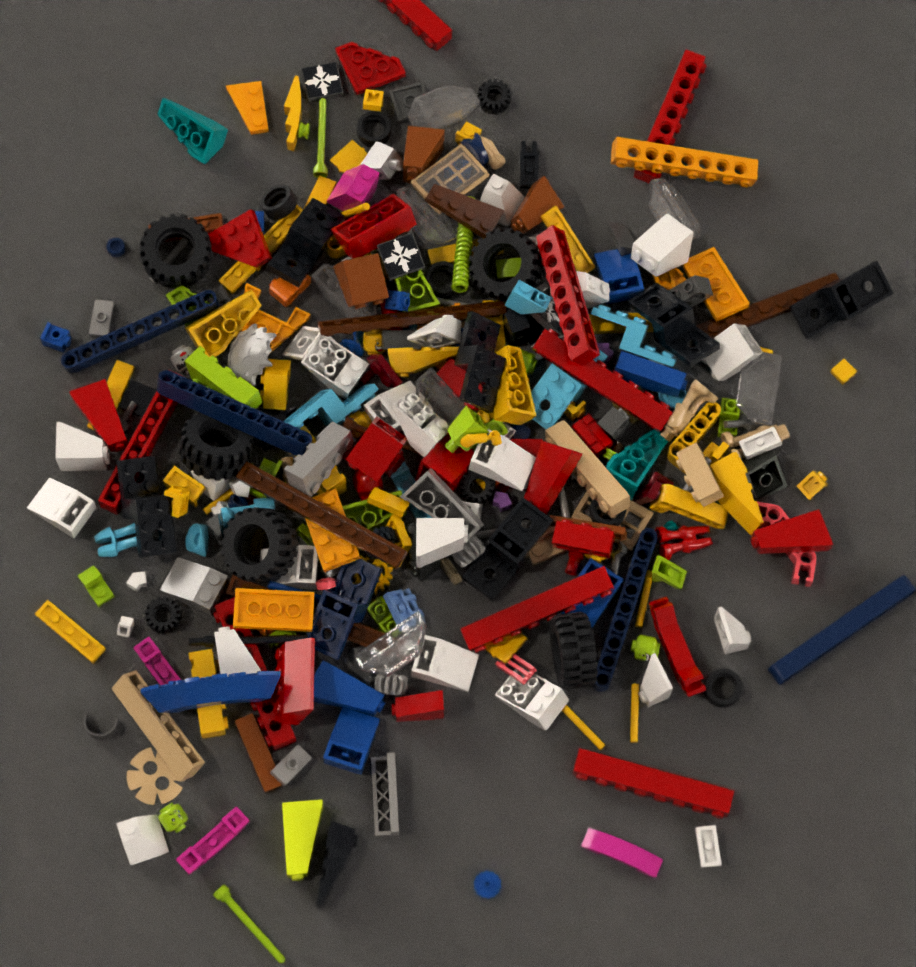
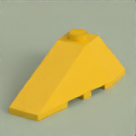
[185,289,262,357]
[388,347,459,378]
[710,452,764,536]

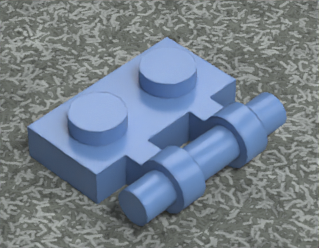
[383,588,426,630]

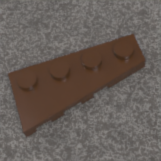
[424,184,505,238]

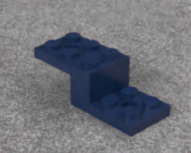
[307,559,383,660]

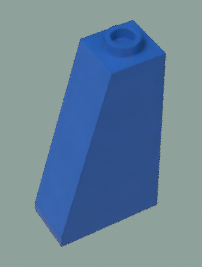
[615,351,688,397]
[314,660,386,716]

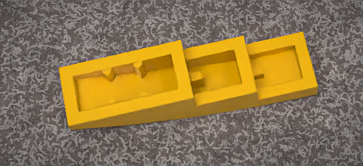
[284,75,302,151]

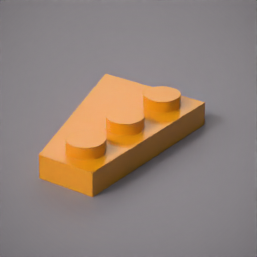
[225,81,269,135]

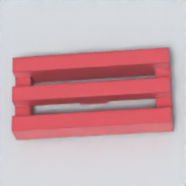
[495,654,537,685]

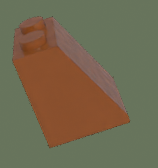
[403,126,445,184]
[510,176,564,234]
[333,253,389,310]

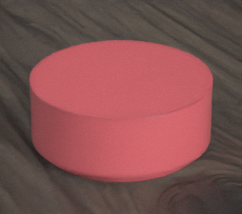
[316,577,336,590]

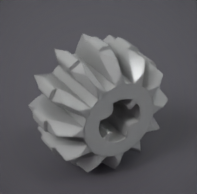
[452,536,486,567]
[374,672,408,696]

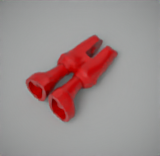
[655,525,713,560]

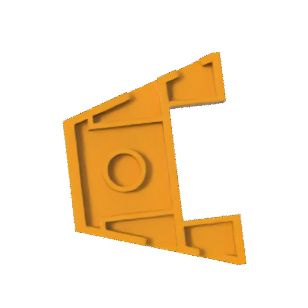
[235,283,311,352]

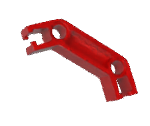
[649,596,706,697]

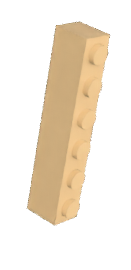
[544,420,630,518]
[111,670,205,782]

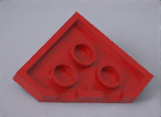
[335,42,406,96]
[208,209,272,268]

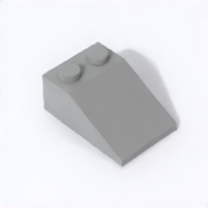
[159,557,230,616]

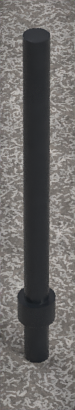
[189,634,308,648]

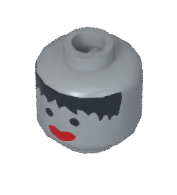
[171,345,194,374]

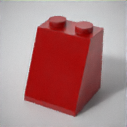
[346,416,407,482]
[415,433,475,492]

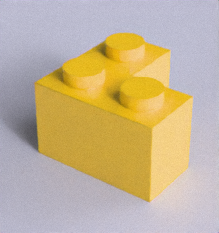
[260,359,291,410]

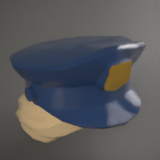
[461,133,506,170]

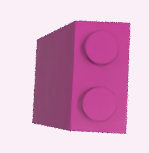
[327,164,380,216]

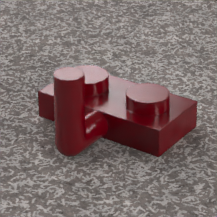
[358,354,403,387]
[633,472,674,505]

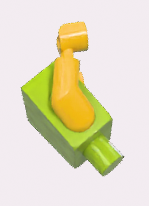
[445,405,502,453]

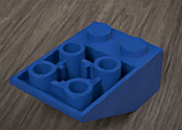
[594,249,644,305]
[561,558,623,628]
[323,707,380,775]

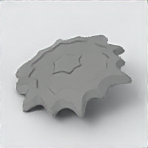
[227,324,277,386]

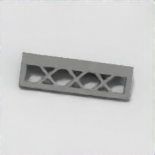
[371,752,399,837]

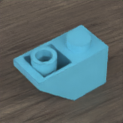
[505,280,552,314]

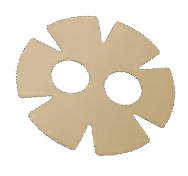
[127,747,185,805]

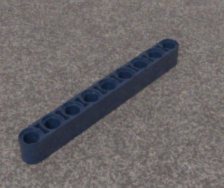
[61,290,219,373]
[157,370,312,456]
[593,528,657,692]
[767,574,916,686]

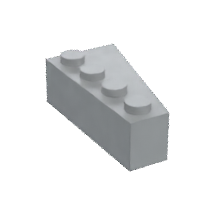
[284,421,354,497]
[400,468,484,540]

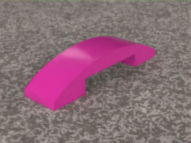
[133,636,181,686]
[175,806,250,875]
[581,828,663,879]

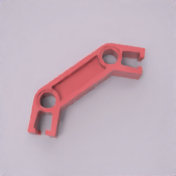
[757,501,817,587]

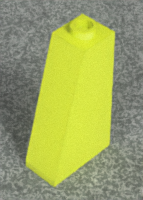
[282,799,323,881]

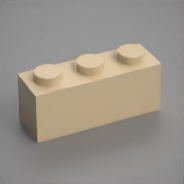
[676,442,724,507]

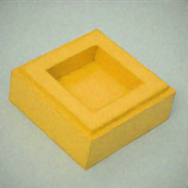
[830,359,857,385]

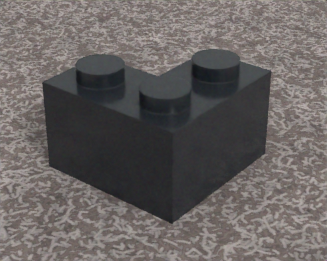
[504,309,545,346]

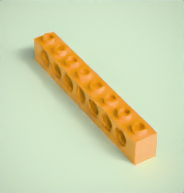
[611,137,758,188]

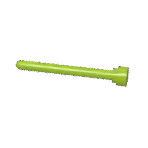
[313,98,328,178]
[213,884,285,963]

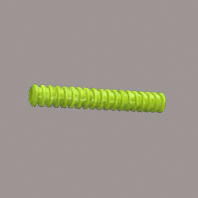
[451,196,476,293]

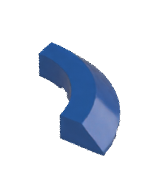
[141,671,281,713]

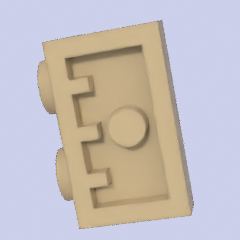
[529,525,568,566]

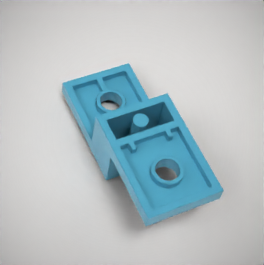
[591,304,677,367]
[531,350,609,429]
[283,383,379,429]

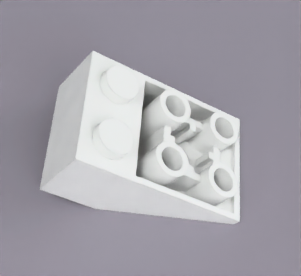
[301,334,369,400]
[364,381,433,432]
[392,390,449,457]
[468,429,536,491]
[27,478,97,538]
[258,545,319,590]
[411,634,479,692]
[495,666,569,731]

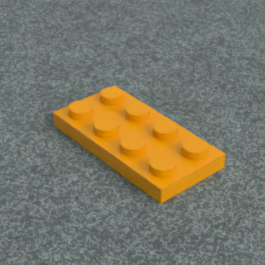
[681,247,750,322]
[305,488,361,572]
[233,588,314,632]

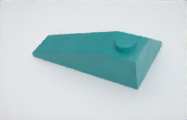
[157,98,228,164]
[605,429,668,501]

